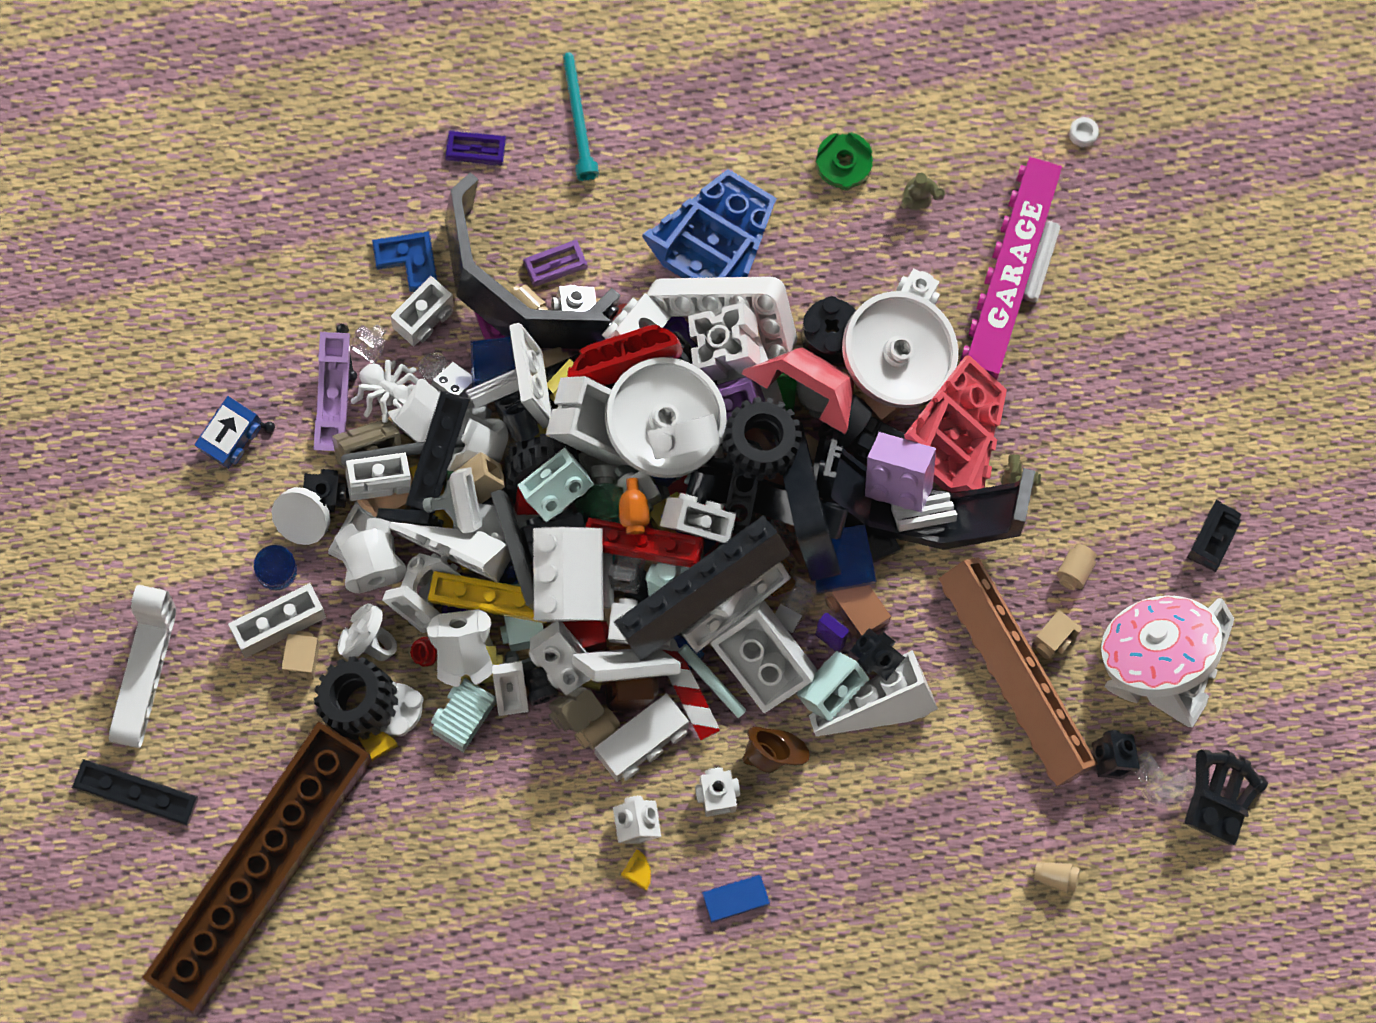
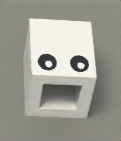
[431,362,476,398]

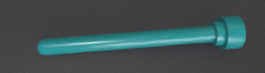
[563,52,599,181]

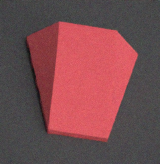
[741,348,854,434]
[904,355,1007,493]

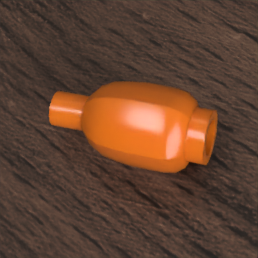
[619,478,650,534]

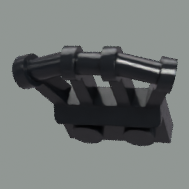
[1184,749,1268,846]

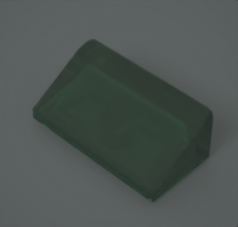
[574,483,624,525]

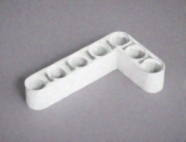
[647,277,797,360]
[109,585,176,748]

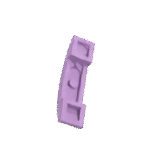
[314,332,350,451]

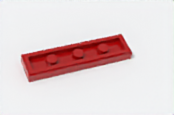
[585,518,705,568]

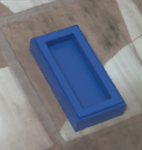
[702,874,770,923]

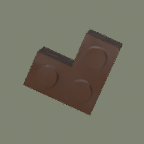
[604,645,658,711]

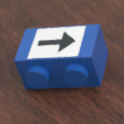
[194,396,262,469]

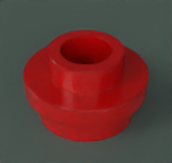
[410,637,437,667]

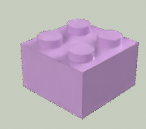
[865,432,936,513]

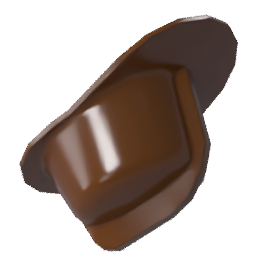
[742,726,810,773]

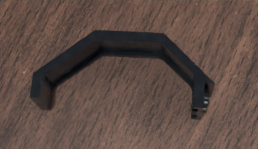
[445,172,621,349]
[813,428,1035,550]

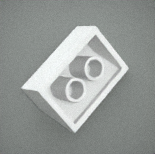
[533,527,604,622]
[710,600,817,713]

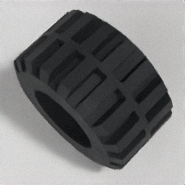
[722,397,801,481]
[505,434,580,509]
[314,656,398,740]

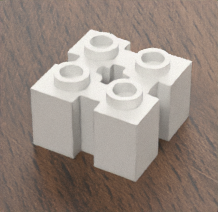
[688,302,761,381]

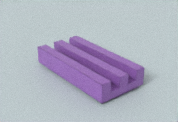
[523,239,588,287]

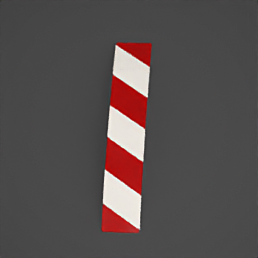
[660,638,720,740]

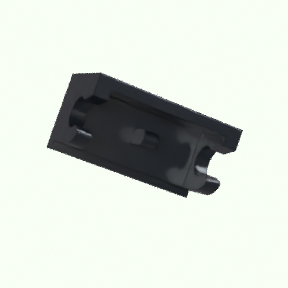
[1187,499,1242,572]

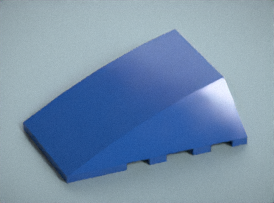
[642,169,777,278]

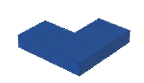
[372,231,437,292]

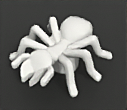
[351,360,419,423]

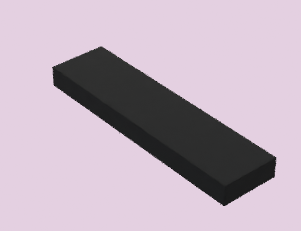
[405,390,470,514]
[72,759,199,827]

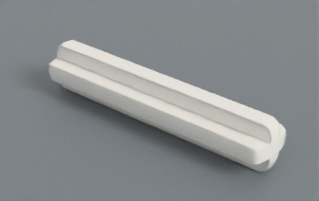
[1023,221,1060,302]

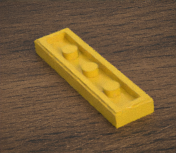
[427,571,547,624]

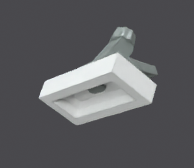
[423,467,482,533]
[492,651,536,716]

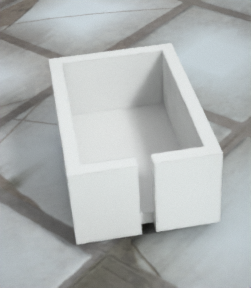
[546,376,629,465]

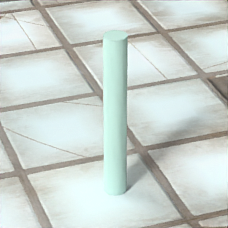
[678,644,746,718]

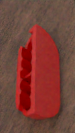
[567,325,683,386]

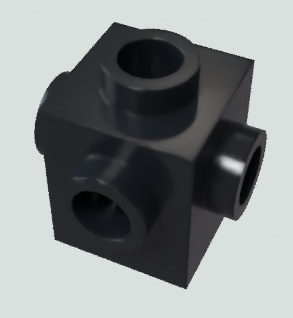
[303,469,350,513]
[850,628,905,680]
[1092,730,1140,779]

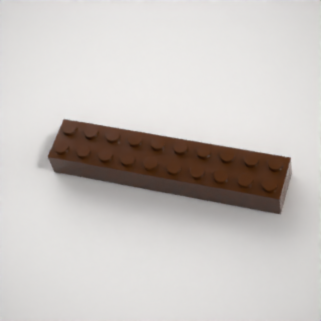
[141,721,372,1017]

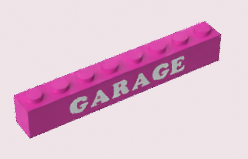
[960,156,1063,380]

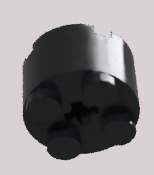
[801,296,856,364]

